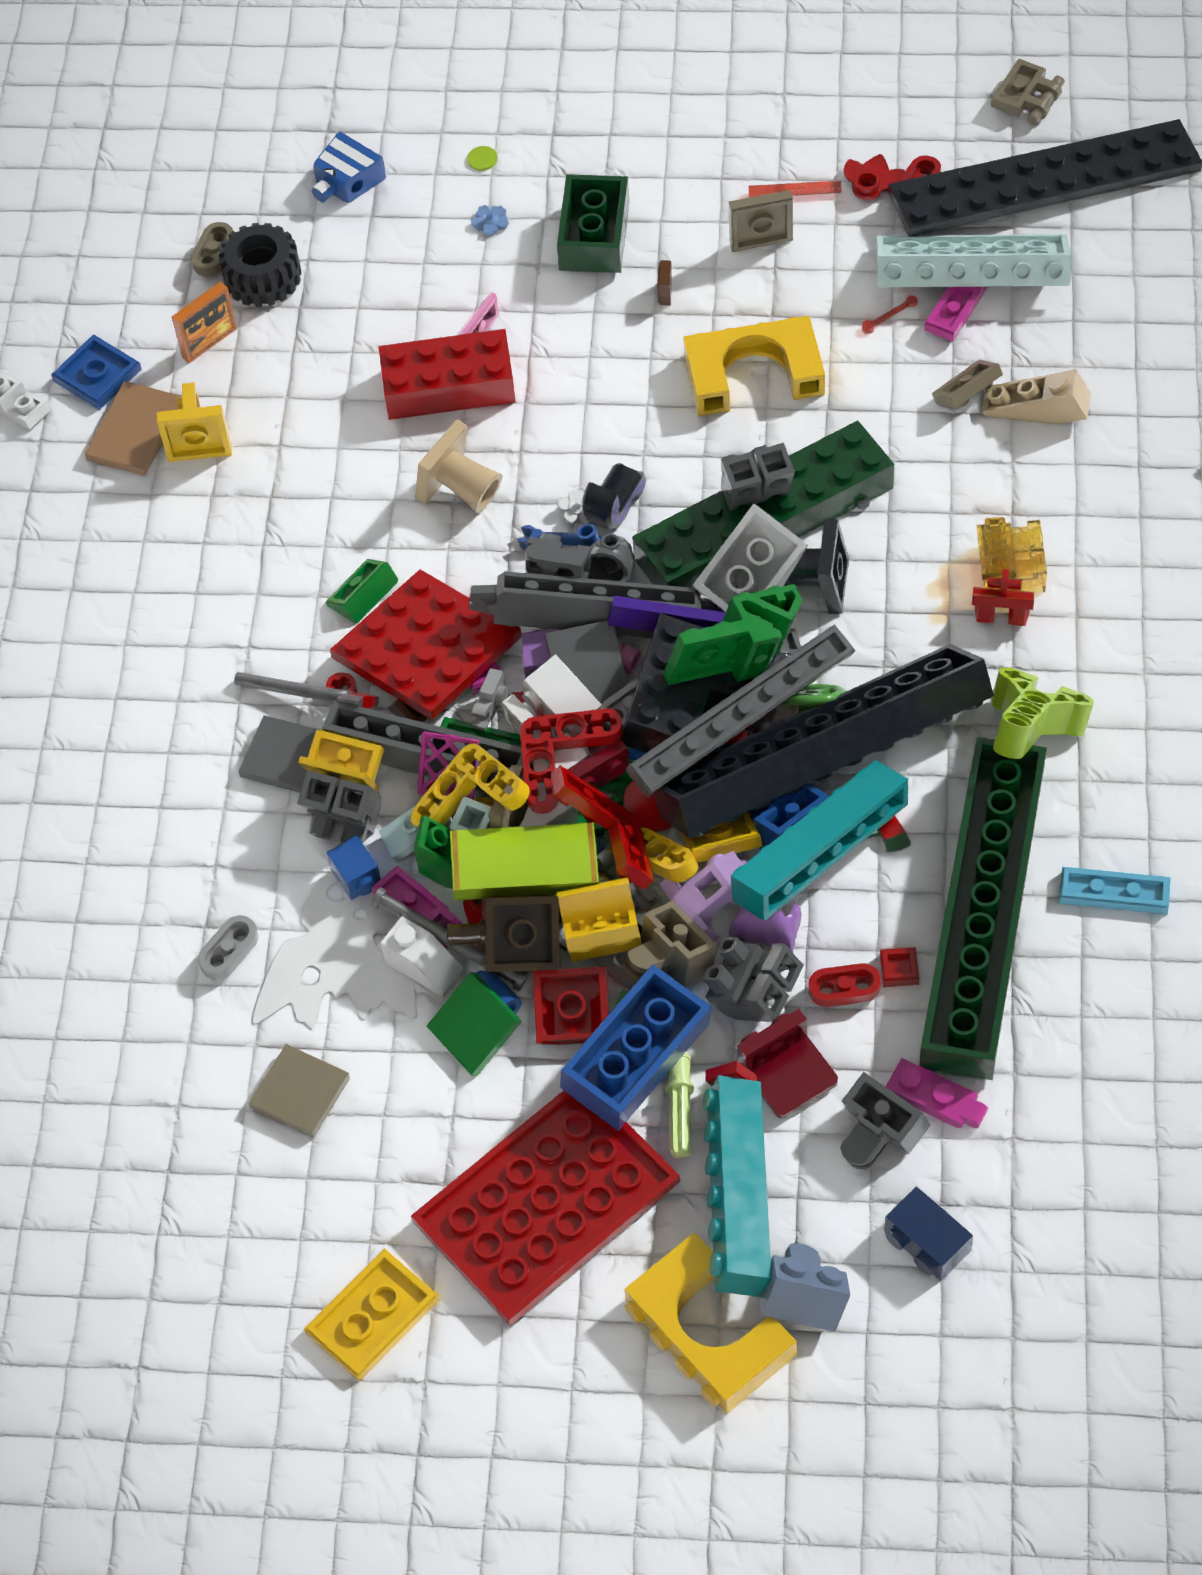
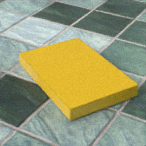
[304,1248,440,1382]

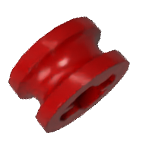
[326,672,358,704]

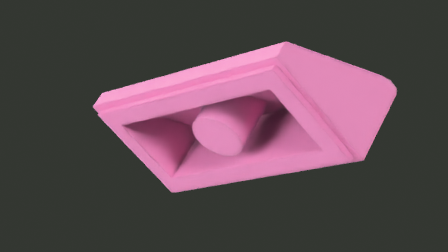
[457,292,499,335]

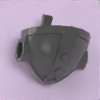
[589,533,635,582]

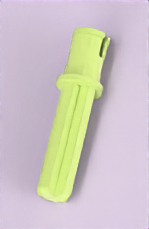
[665,1053,694,1158]

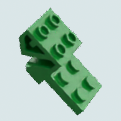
[663,584,803,685]

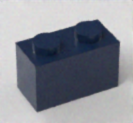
[884,1186,974,1281]

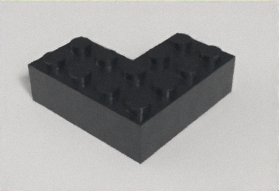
[620,613,787,753]

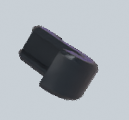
[582,463,646,530]

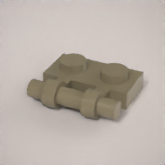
[991,59,1065,125]

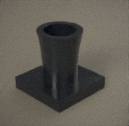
[784,519,849,614]

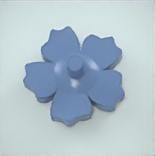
[471,205,509,235]

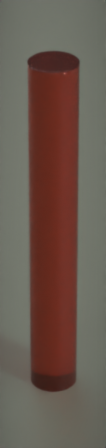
[748,180,842,198]

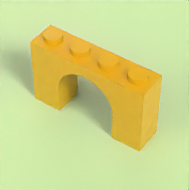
[683,315,825,416]
[624,1232,797,1414]

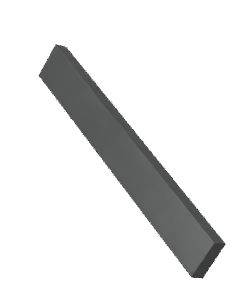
[625,624,856,798]

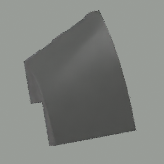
[545,620,627,705]

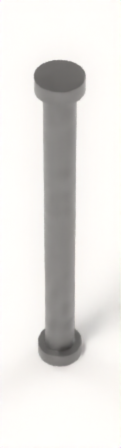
[370,887,530,992]

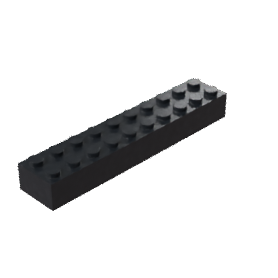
[653,644,994,838]

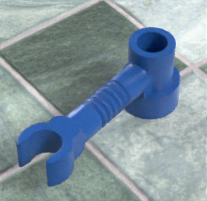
[517,524,602,550]

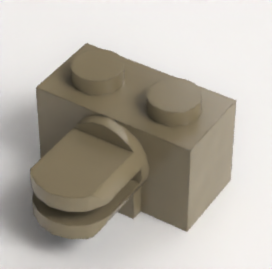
[626,900,717,988]

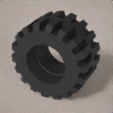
[218,222,302,307]

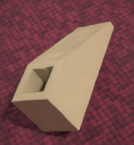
[982,369,1091,425]

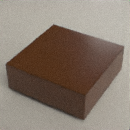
[657,260,672,306]

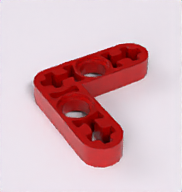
[520,709,623,814]

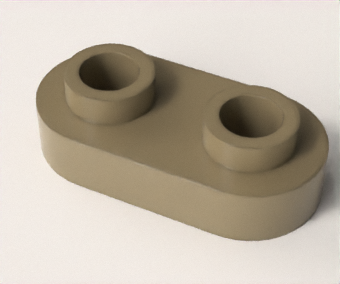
[191,222,233,277]

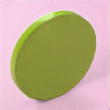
[467,146,498,171]

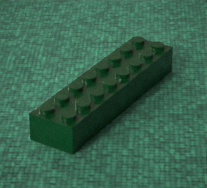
[632,420,895,591]

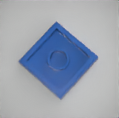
[51,334,142,410]

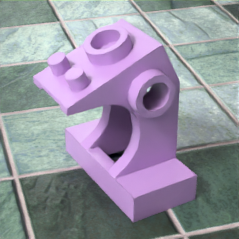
[659,851,747,942]

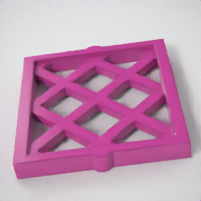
[417,731,480,800]

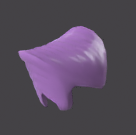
[729,903,802,952]

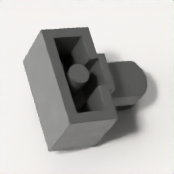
[840,1072,931,1170]

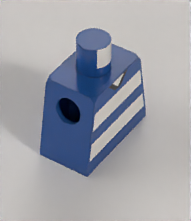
[311,131,386,203]

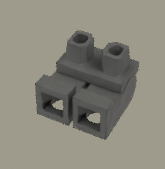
[720,442,795,511]
[525,533,591,579]
[297,770,382,843]
[702,937,804,1022]

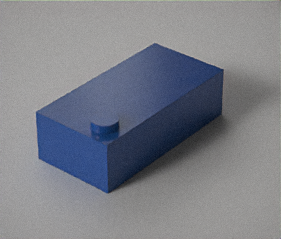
[560,964,712,1131]

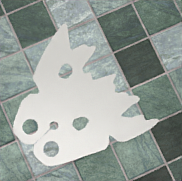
[253,870,456,1029]

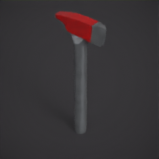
[234,672,379,708]

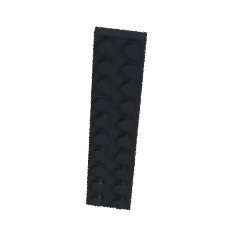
[888,119,1202,237]

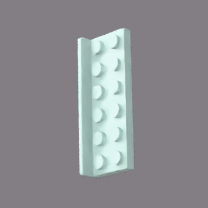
[877,234,1072,287]

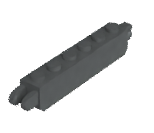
[469,571,725,638]

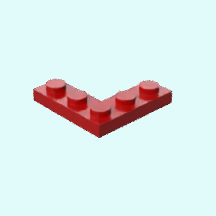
[551,765,654,890]

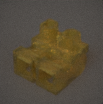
[976,517,1047,592]

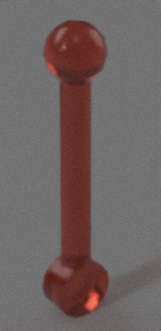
[862,295,918,334]

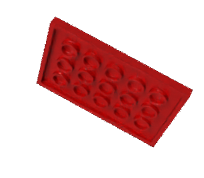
[410,1091,681,1326]

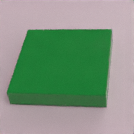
[426,972,522,1076]

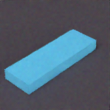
[1059,866,1171,915]

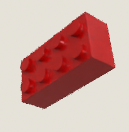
[378,329,516,420]

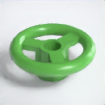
[784,684,846,713]

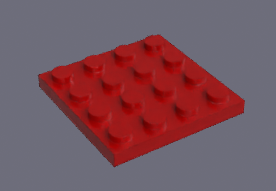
[330,569,522,720]

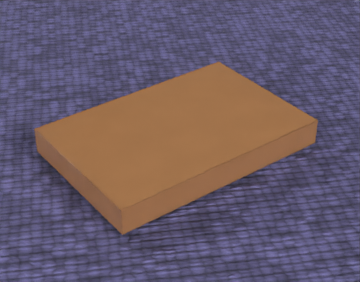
[84,381,182,476]

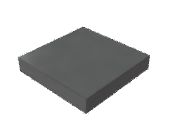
[239,715,320,793]

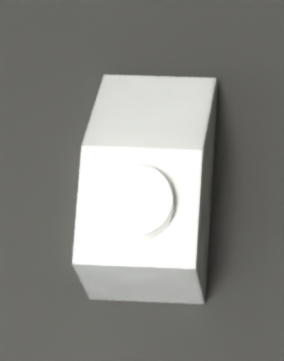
[380,916,464,997]

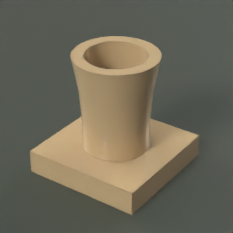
[415,419,503,513]

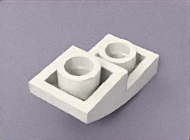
[0,372,52,430]

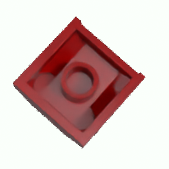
[533,966,609,1045]

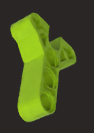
[990,667,1094,759]

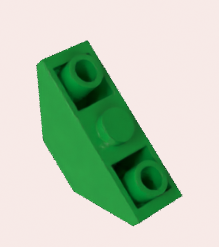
[414,815,453,889]

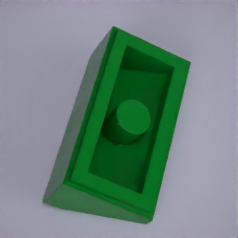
[325,559,398,623]

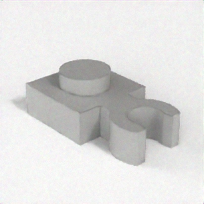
[471,668,508,731]

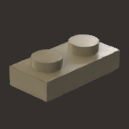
[932,359,1003,409]

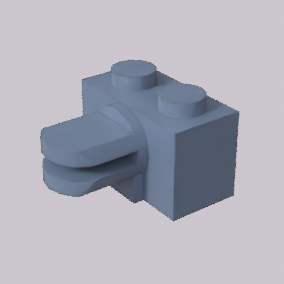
[759,1243,851,1332]

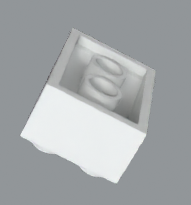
[692,504,808,612]

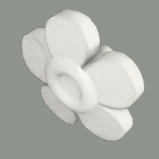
[557,490,591,524]

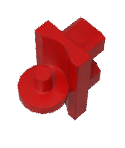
[971,569,1034,626]

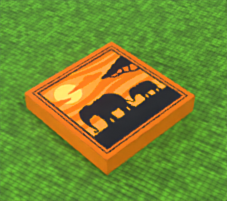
[171,281,237,364]

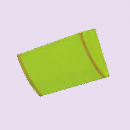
[450,822,599,900]

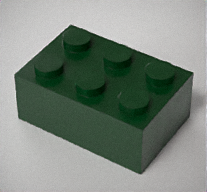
[557,174,630,273]

